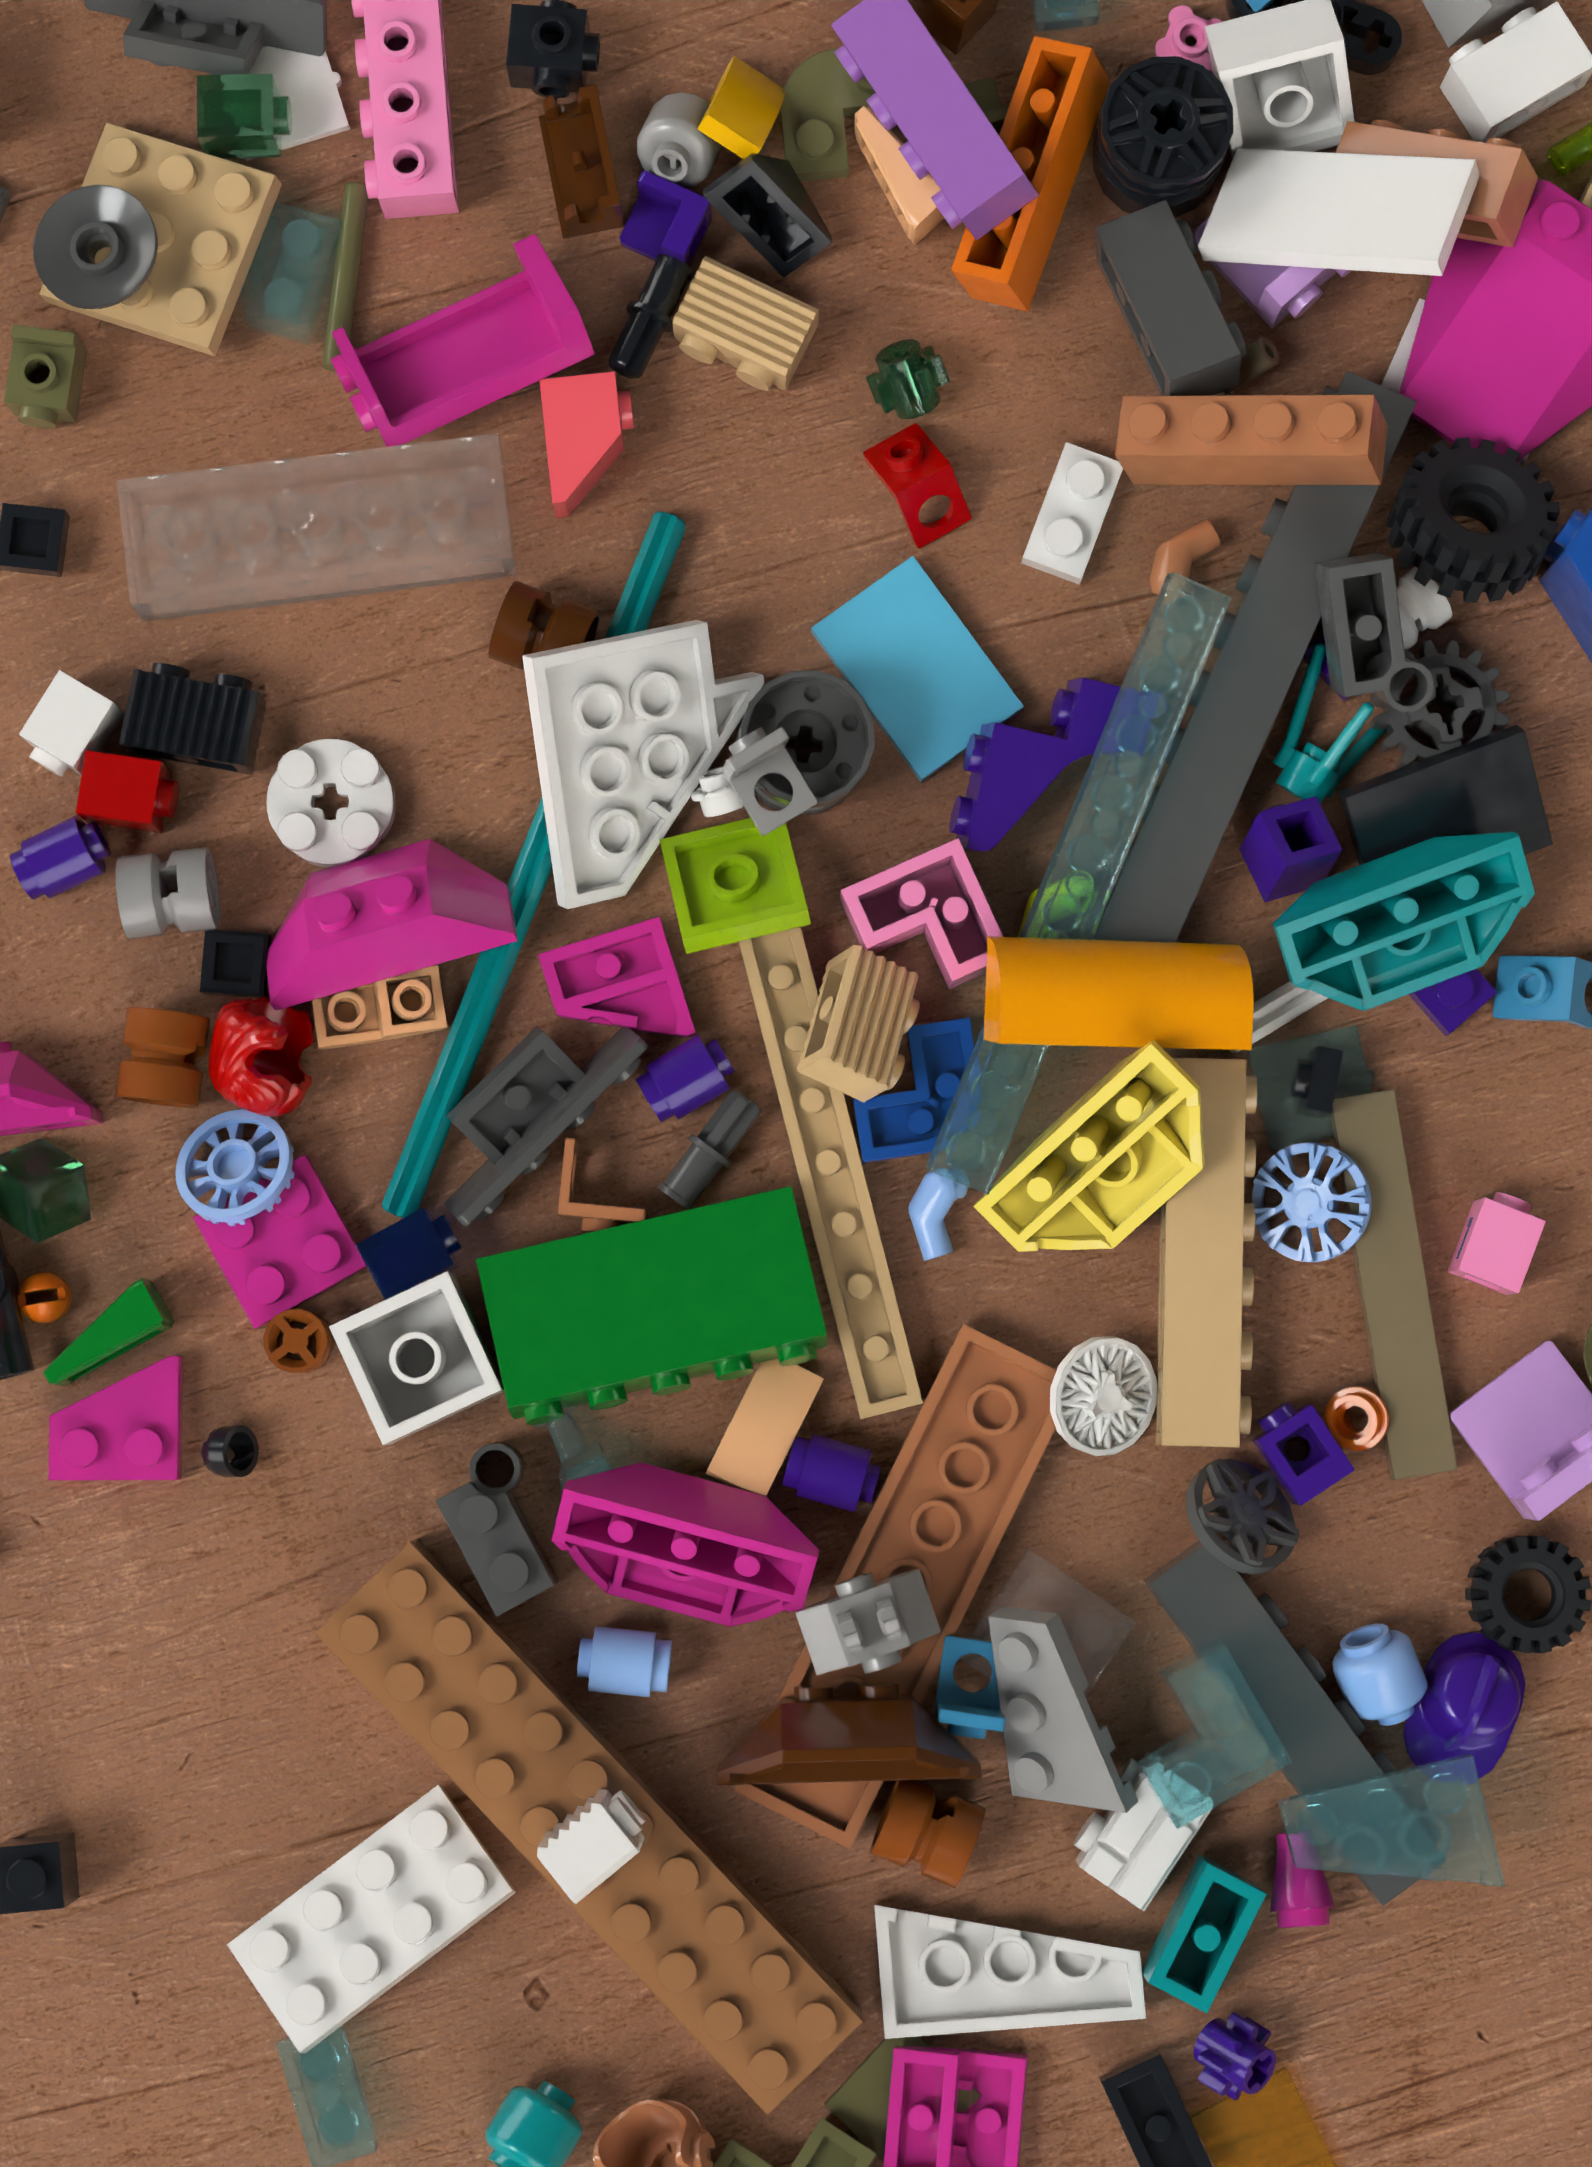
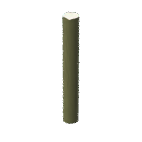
[322,182,368,372]

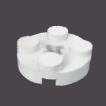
[266,739,396,868]

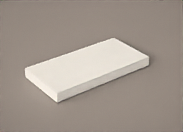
[1198,148,1480,276]

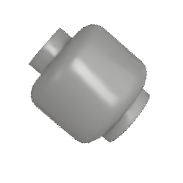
[637,92,723,188]

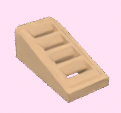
[854,106,945,245]

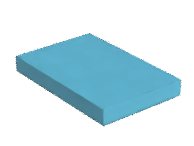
[811,556,1024,783]

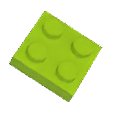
[659,818,811,954]

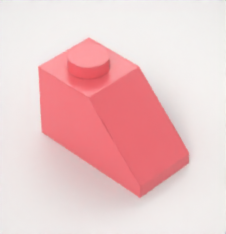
[539,371,634,518]

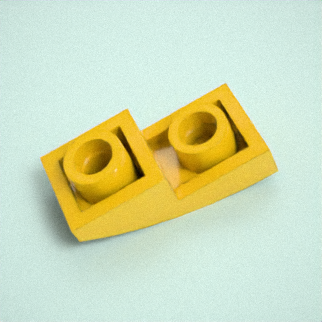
[697,56,786,159]

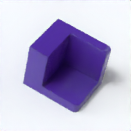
[620,170,712,267]

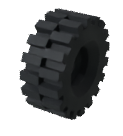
[1387,437,1560,603]

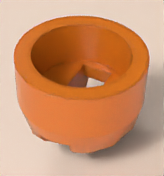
[17,1272,72,1323]

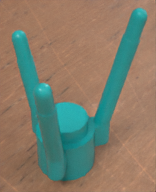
[1272,643,1386,805]

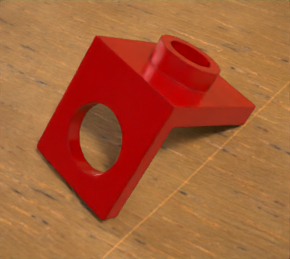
[863,423,972,549]

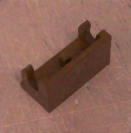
[539,84,624,239]

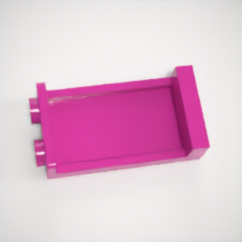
[330,234,595,451]

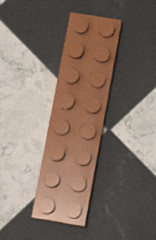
[734,1324,1057,1849]

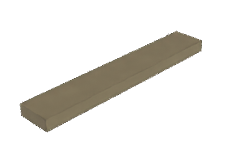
[1330,1089,1458,1480]

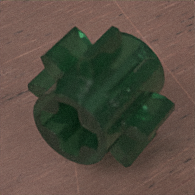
[866,339,950,419]

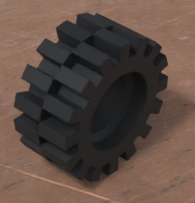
[1465,1536,1592,1653]

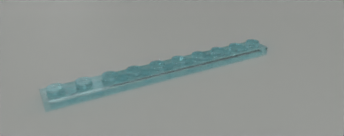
[925,572,1231,1195]

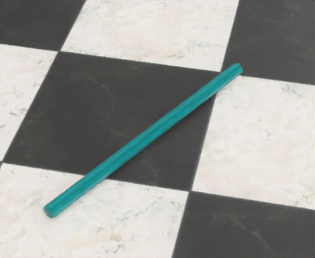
[382,511,685,1220]

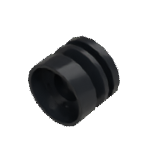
[1093,56,1233,217]

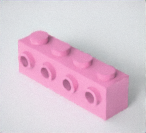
[351,0,459,219]

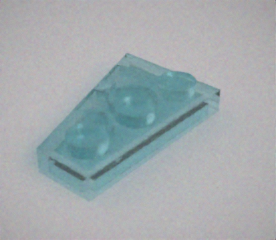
[1277,1754,1506,1887]

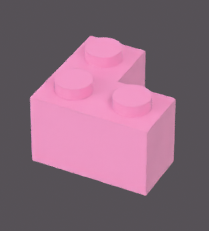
[840,838,1003,990]

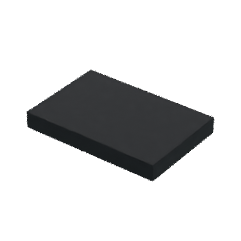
[1339,725,1553,865]

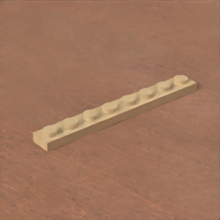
[739,927,923,1419]

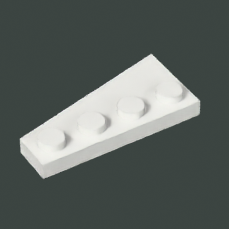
[874,1905,1146,2039]

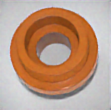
[1324,1386,1390,1451]

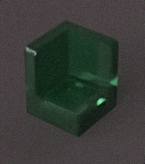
[0,1139,91,1243]

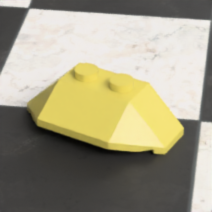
[973,1040,1205,1252]

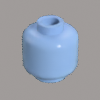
[1332,1623,1427,1726]

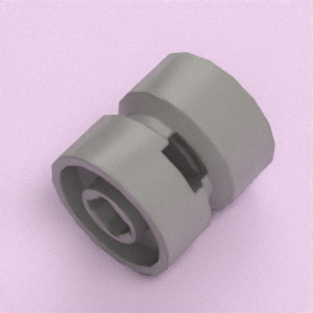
[115,847,220,939]

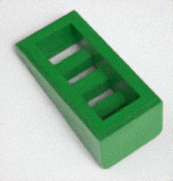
[43,1278,175,1386]

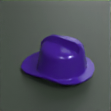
[1403,1632,1526,1786]

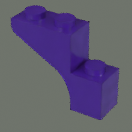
[949,677,1155,852]

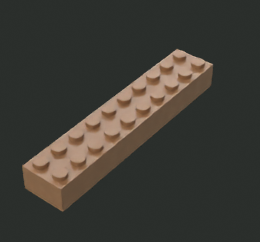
[315,1539,863,2115]

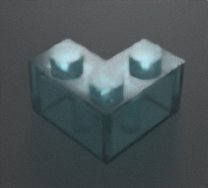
[1136,1640,1292,1829]

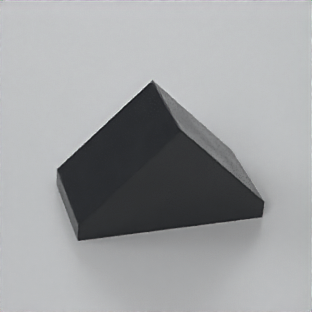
[703,153,832,278]

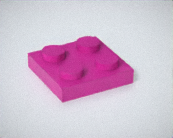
[193,1155,369,1329]

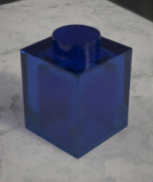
[355,1207,462,1300]

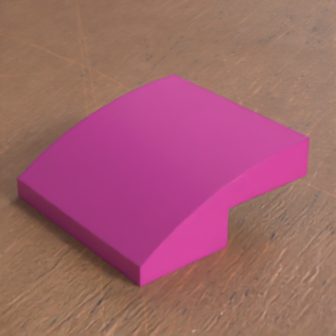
[883,2046,1029,2167]

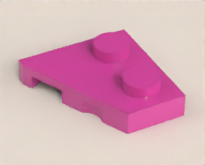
[538,917,696,1038]
[48,1356,183,1480]

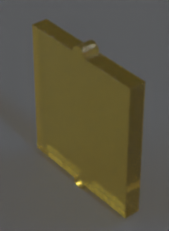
[1190,2067,1337,2167]

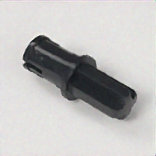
[609,254,693,379]

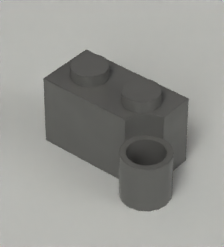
[1315,552,1434,712]
[436,1443,559,1617]

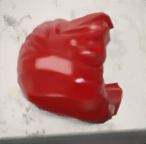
[208,997,315,1117]

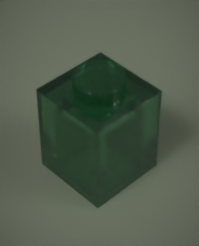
[197,74,292,158]

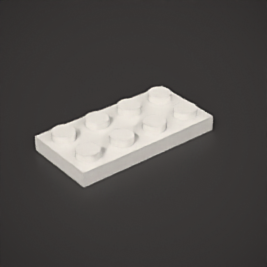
[227,1785,516,2054]

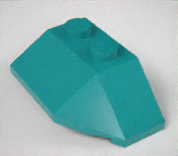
[1273,832,1535,1011]

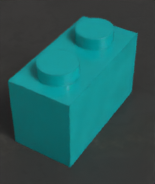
[1142,1854,1267,2013]

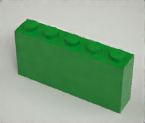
[476,1186,827,1425]

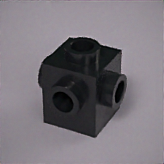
[506,0,600,99]

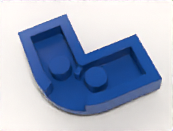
[853,1017,980,1164]

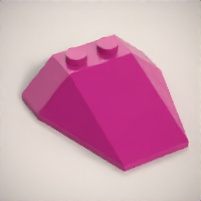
[1399,179,1592,462]

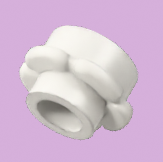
[691,766,744,817]

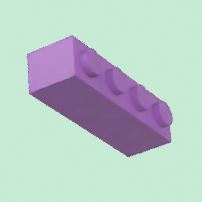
[831,0,1039,241]

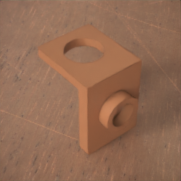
[558,1137,648,1233]

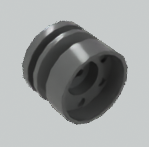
[735,670,875,815]

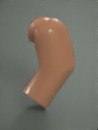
[1149,519,1221,608]

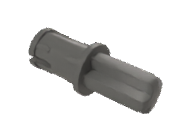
[657,1090,761,1210]

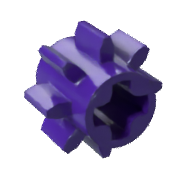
[1194,2012,1276,2100]

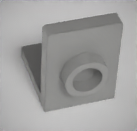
[722,727,817,836]

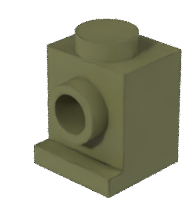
[4,324,87,429]

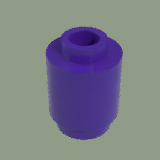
[10,815,111,900]
[635,1034,735,1123]
[782,1434,881,1513]

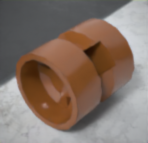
[115,1007,210,1108]
[870,1780,986,1888]

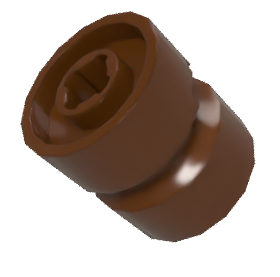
[488,581,600,670]

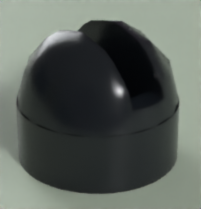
[201,1425,259,1477]

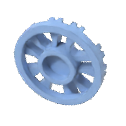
[175,1109,295,1226]
[1251,1142,1372,1262]

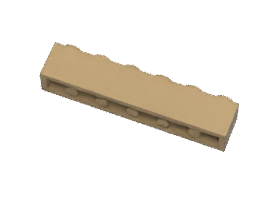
[1155,1057,1257,1448]

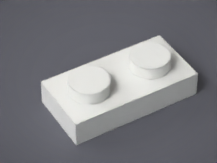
[1021,442,1123,585]

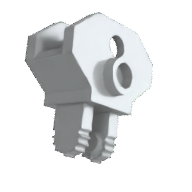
[795,1568,941,1675]

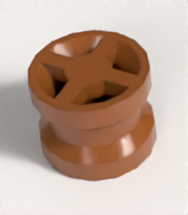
[263,1309,334,1373]

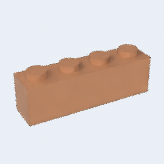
[1115,395,1388,485]

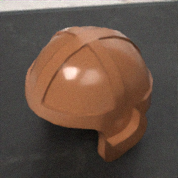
[593,2099,715,2167]

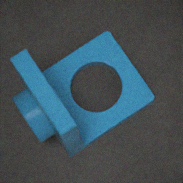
[1493,955,1592,1030]
[933,1635,1006,1739]

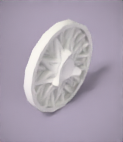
[1050,1336,1157,1456]

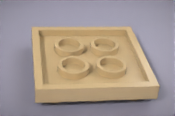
[39,123,282,356]

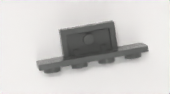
[85,0,327,80]
[445,1026,648,1226]

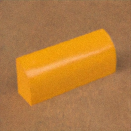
[983,936,1254,1050]

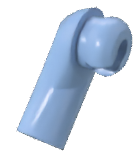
[908,1166,968,1261]

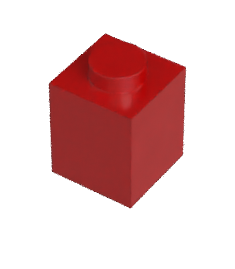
[75,750,179,834]

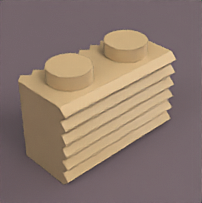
[672,256,819,391]
[797,945,920,1103]

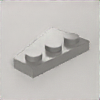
[988,1606,1139,1813]

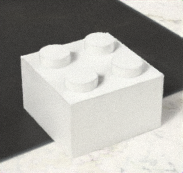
[329,1271,504,1445]

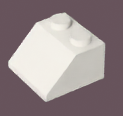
[1205,0,1355,160]

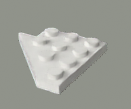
[522,620,764,909]

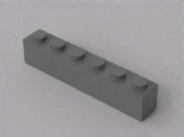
[1144,1540,1446,1906]

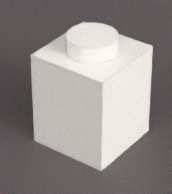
[19,670,125,777]

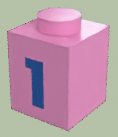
[1447,1192,1546,1295]

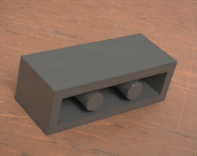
[1096,200,1247,396]

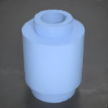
[577,1626,672,1697]

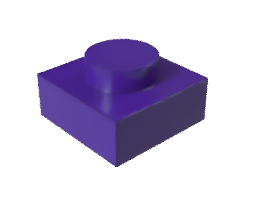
[1408,969,1497,1036]

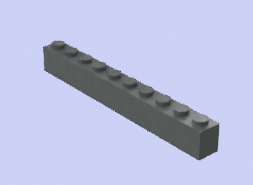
[1081,371,1417,942]

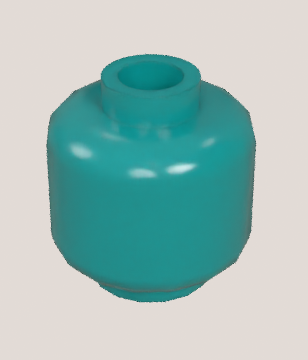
[485,2080,583,2167]

